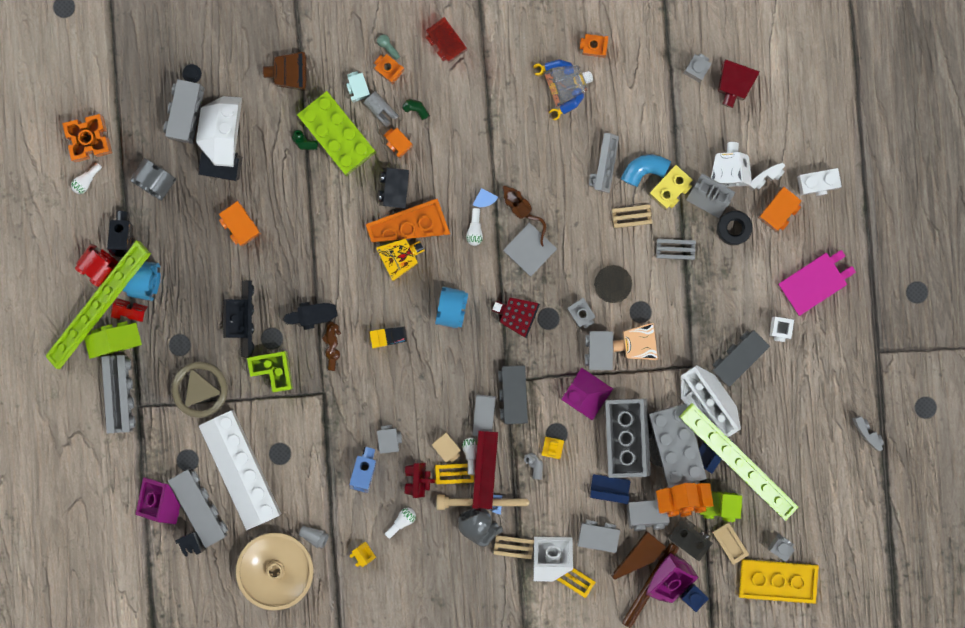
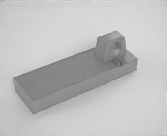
[589,133,619,193]

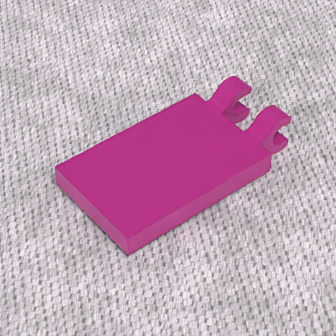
[778,250,856,316]

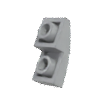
[473,394,496,436]
[852,416,884,451]

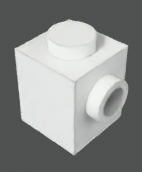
[769,317,794,342]

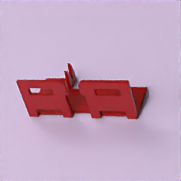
[111,298,148,322]

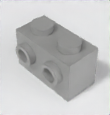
[585,331,613,370]
[627,500,669,531]
[577,520,620,553]

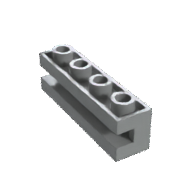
[101,355,136,434]
[168,468,228,548]

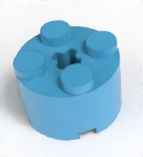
[123,261,161,301]
[435,286,469,329]

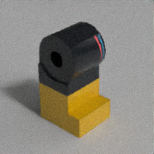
[370,326,407,348]

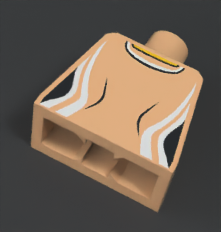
[613,323,658,360]

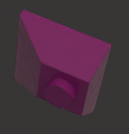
[561,367,613,420]
[135,477,180,524]

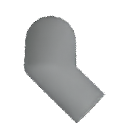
[524,453,543,480]

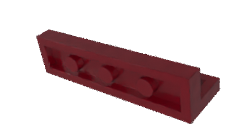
[472,431,499,509]

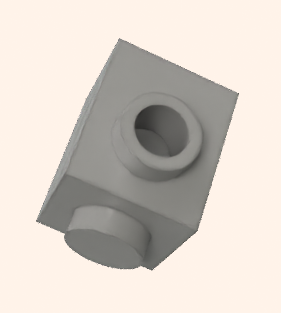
[683,54,712,83]
[377,425,402,454]

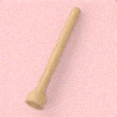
[437,495,529,510]

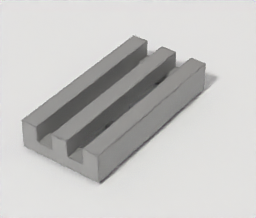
[656,239,696,260]

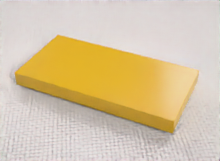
[739,559,819,604]

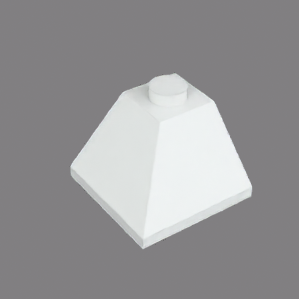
[533,537,573,582]

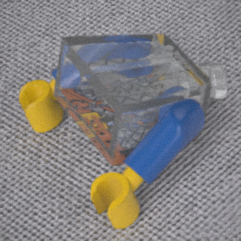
[533,59,593,120]

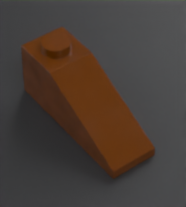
[611,531,666,580]

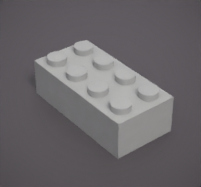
[605,398,651,478]
[648,404,707,488]

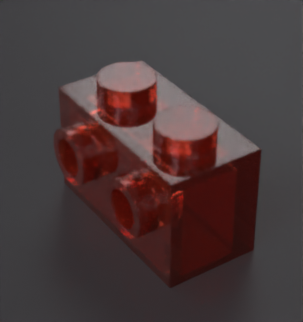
[425,17,467,64]

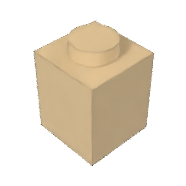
[432,432,461,463]

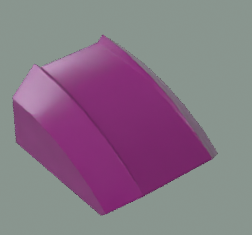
[646,553,699,603]

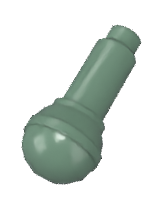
[377,34,400,60]

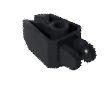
[283,302,338,330]

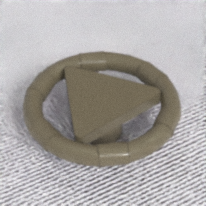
[172,361,228,418]

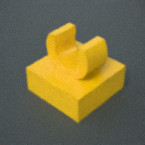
[541,436,564,459]
[350,542,376,567]

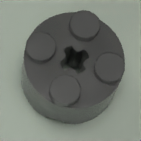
[130,158,176,201]

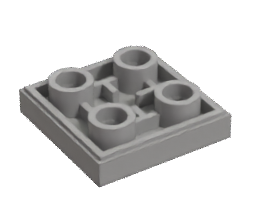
[503,223,557,277]

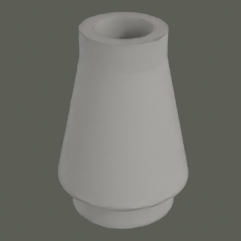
[299,525,329,549]

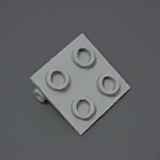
[686,173,736,218]

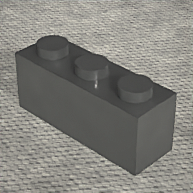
[711,330,770,387]
[498,365,528,424]

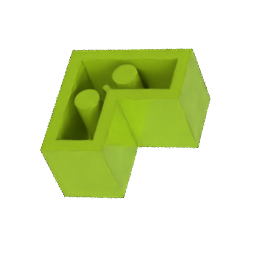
[84,321,142,359]
[247,351,294,392]
[699,491,742,522]

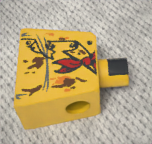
[376,239,425,281]

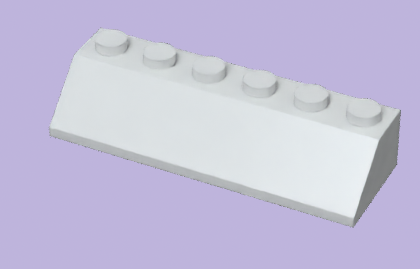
[199,410,281,530]

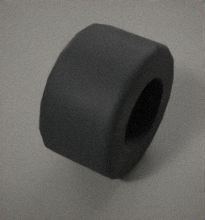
[717,211,753,245]

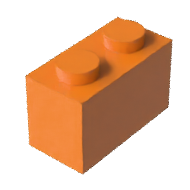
[758,187,802,232]
[219,201,261,247]

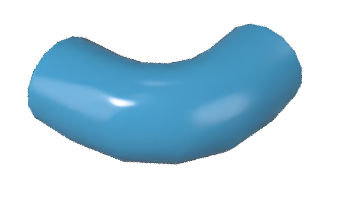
[620,154,671,187]

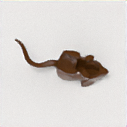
[503,186,547,247]

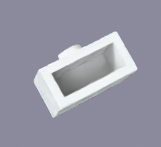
[797,168,841,196]

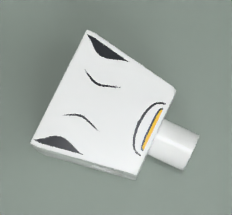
[711,142,752,187]

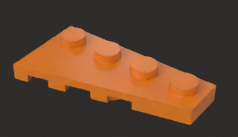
[365,198,451,243]

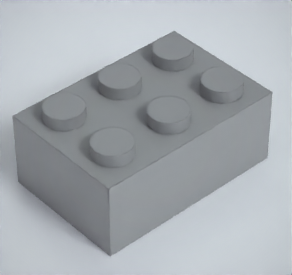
[163,79,205,144]

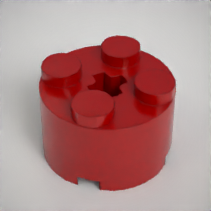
[75,244,118,287]

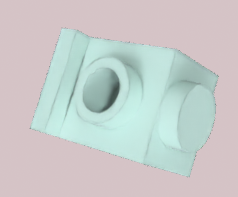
[346,71,370,103]

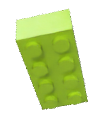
[297,91,376,176]

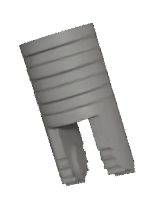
[363,91,399,128]

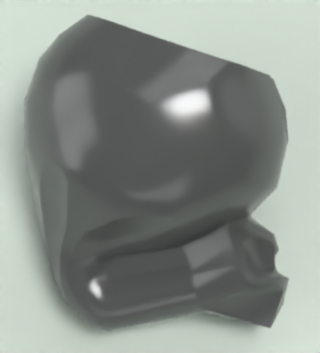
[458,508,503,547]

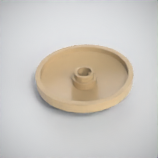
[236,532,314,610]

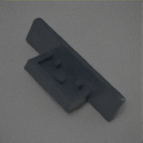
[223,280,254,357]

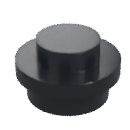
[182,64,202,83]

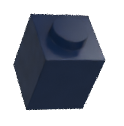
[680,583,709,612]

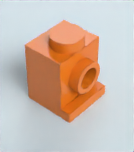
[579,34,609,58]
[374,54,405,85]
[384,128,413,159]

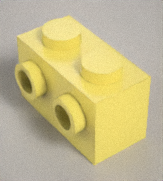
[649,165,693,210]

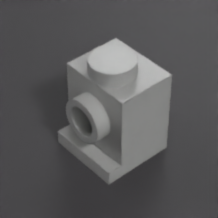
[567,298,595,329]
[768,534,795,562]

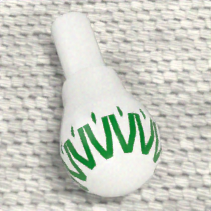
[71,162,102,194]
[466,208,483,246]
[462,438,478,475]
[385,507,416,539]

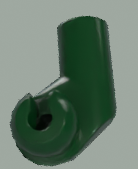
[402,99,430,121]
[292,130,318,150]

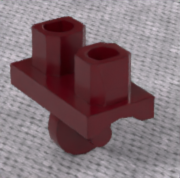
[404,463,436,498]

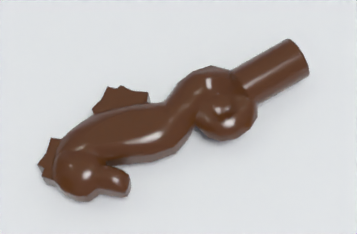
[322,322,341,371]

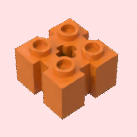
[62,114,113,162]
[656,483,714,517]

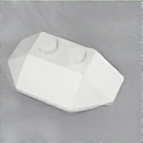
[196,96,242,167]
[681,365,741,437]

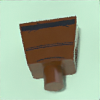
[263,52,307,91]

